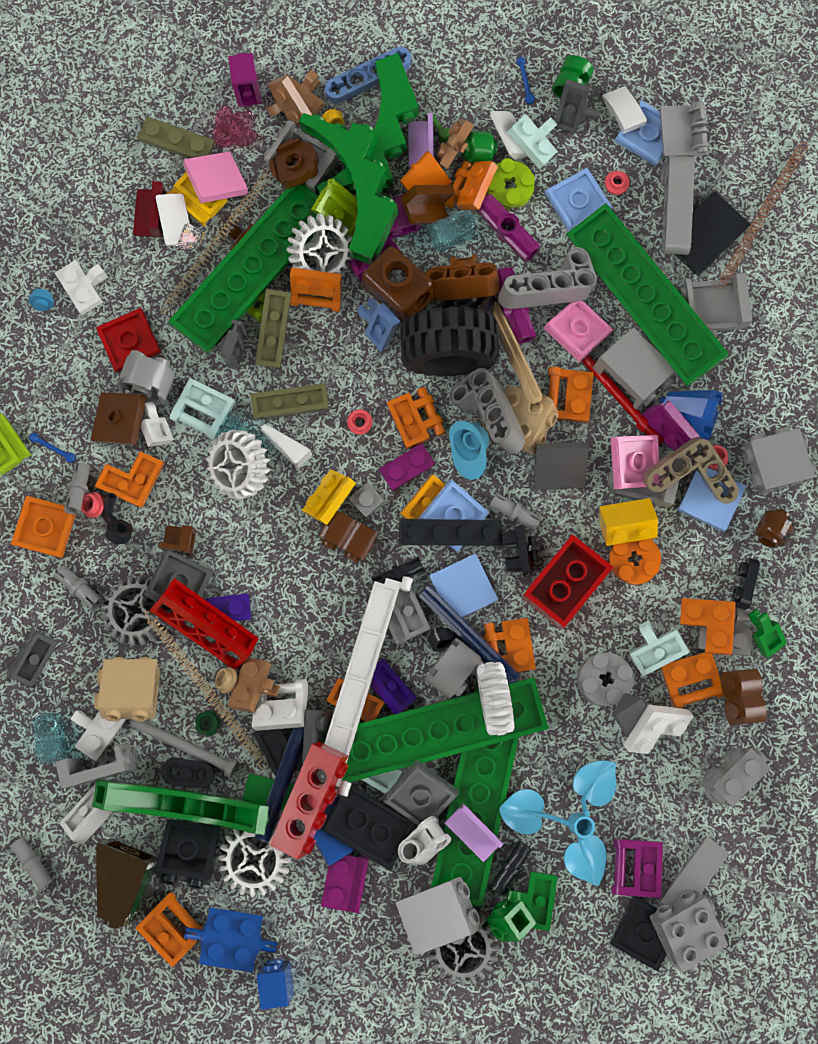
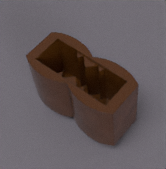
[318,511,379,564]
[721,669,767,725]

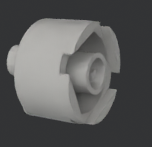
[116,350,175,405]
[424,638,484,699]
[577,652,633,706]

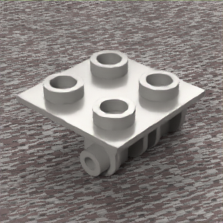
[660,101,710,156]

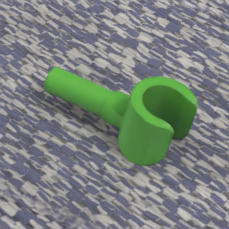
[433,114,451,144]

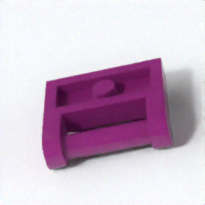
[611,838,663,898]

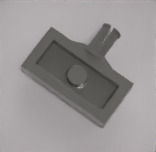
[555,79,601,133]

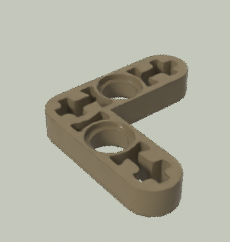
[643,437,739,504]

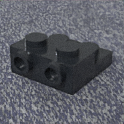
[155,819,221,889]

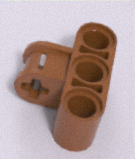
[425,254,500,301]

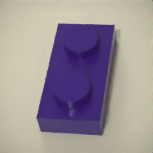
[205,593,252,622]
[370,659,417,714]

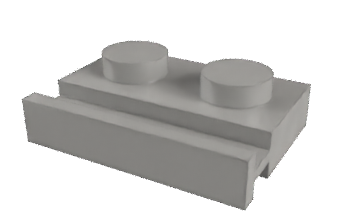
[388,587,431,645]

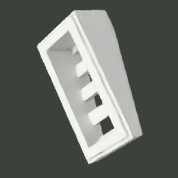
[261,424,312,468]

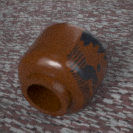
[756,509,795,549]

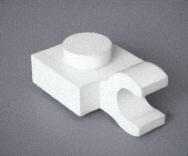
[140,402,174,447]

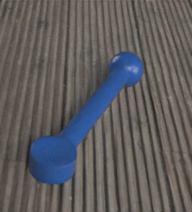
[516,57,535,104]
[29,433,76,463]

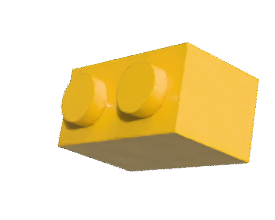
[599,498,658,546]

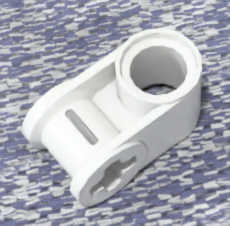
[398,816,451,865]

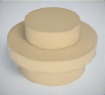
[215,667,238,694]

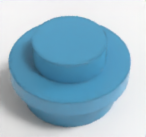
[28,289,54,311]

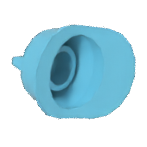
[449,420,490,480]

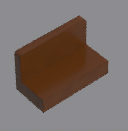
[401,184,455,225]

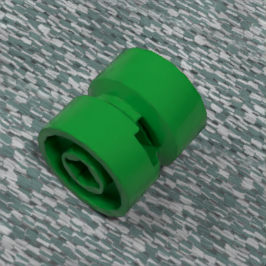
[552,55,594,99]

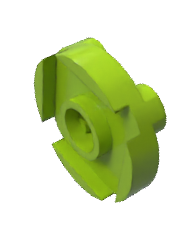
[487,158,535,209]

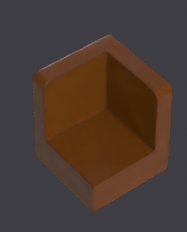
[158,525,197,555]

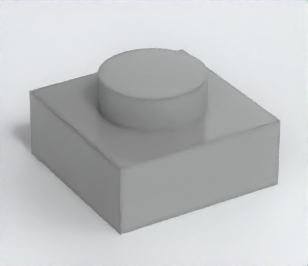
[349,482,385,519]

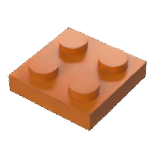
[11,496,76,558]

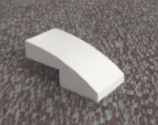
[602,86,647,134]

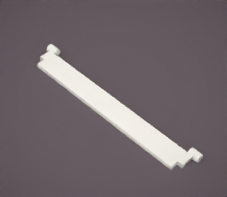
[318,576,413,796]

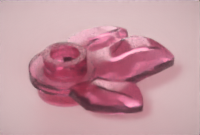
[212,105,258,147]

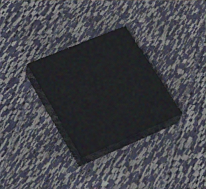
[609,896,667,972]

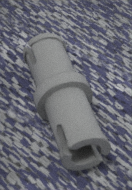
[64,463,91,515]
[489,492,542,531]
[54,565,103,610]
[9,836,54,890]

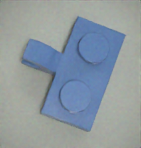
[357,298,400,352]

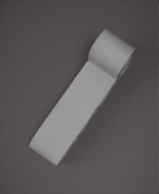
[661,156,695,255]
[498,247,597,309]
[449,368,525,454]

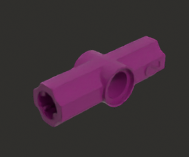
[475,194,541,263]
[497,267,536,344]

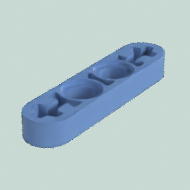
[325,47,411,103]

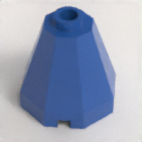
[659,390,723,440]

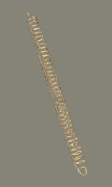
[161,169,273,314]
[145,611,268,770]

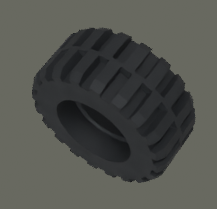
[400,307,500,377]

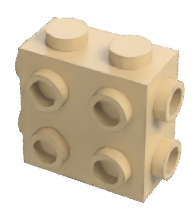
[485,385,558,456]
[94,657,160,722]

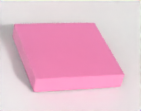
[183,151,248,203]
[543,301,613,363]
[611,435,660,489]

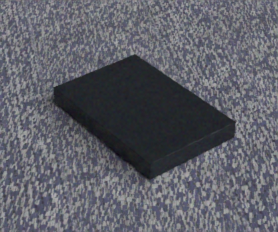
[674,191,751,277]
[321,784,416,871]

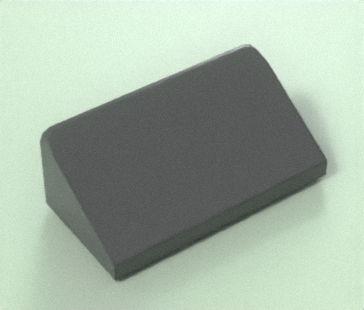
[6,628,58,688]
[612,693,647,738]

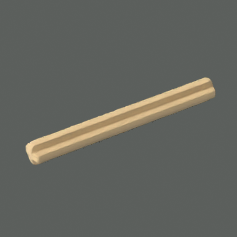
[493,302,542,404]

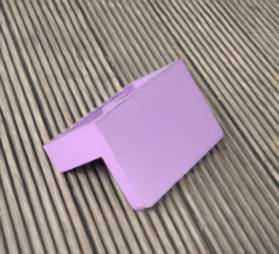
[408,113,433,170]
[445,803,503,862]

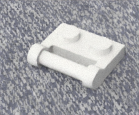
[251,679,308,731]

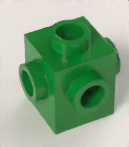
[486,900,536,943]

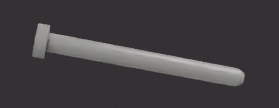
[130,719,238,778]

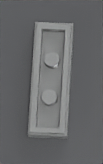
[659,836,730,905]

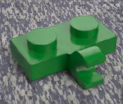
[506,871,558,931]

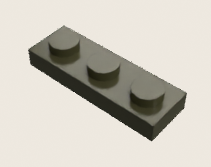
[138,116,215,159]
[255,289,292,368]
[250,383,329,420]

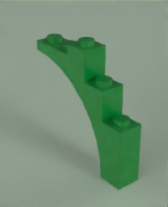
[317,53,419,195]
[299,112,398,265]
[92,779,269,835]

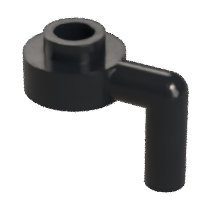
[101,493,133,544]
[428,627,471,652]

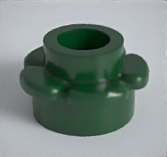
[195,710,221,736]

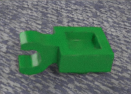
[748,609,787,658]

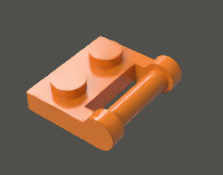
[290,268,342,312]
[548,367,594,423]
[661,652,724,709]
[135,891,204,967]

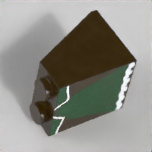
[96,838,158,929]

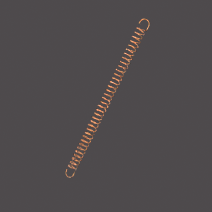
[717,142,809,289]

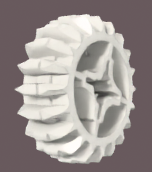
[286,214,353,274]
[206,430,270,499]
[476,662,514,736]
[218,829,291,897]

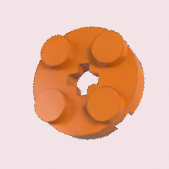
[608,538,661,585]

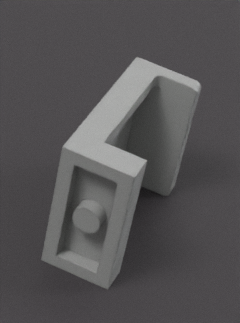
[264,120,340,195]
[678,273,752,331]
[593,327,675,409]
[607,453,684,508]
[55,744,139,789]
[395,877,481,956]

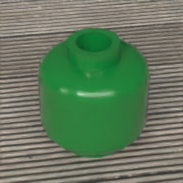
[460,131,498,164]

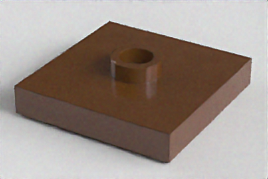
[91,392,146,446]

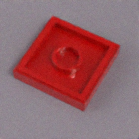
[95,308,162,373]

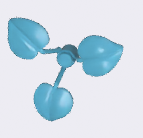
[499,760,616,886]

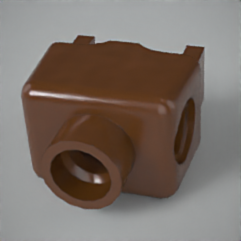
[362,247,434,323]

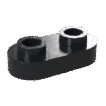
[732,557,760,610]
[161,758,215,789]

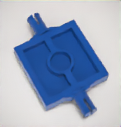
[184,907,277,973]

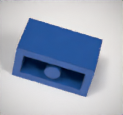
[257,958,294,1010]

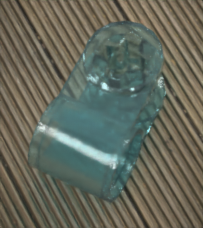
[427,210,476,252]
[33,712,68,765]

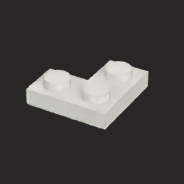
[623,705,694,754]

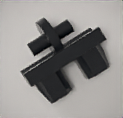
[501,526,545,575]

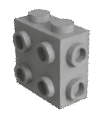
[743,427,816,494]
[702,747,771,807]
[649,890,728,973]

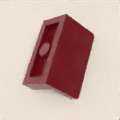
[133,181,167,238]

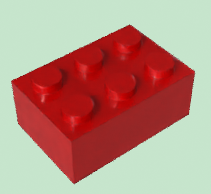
[521,534,613,630]

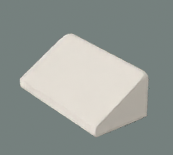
[490,111,527,161]
[156,194,193,246]
[59,783,113,845]

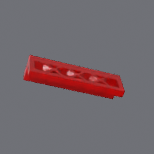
[150,578,259,670]

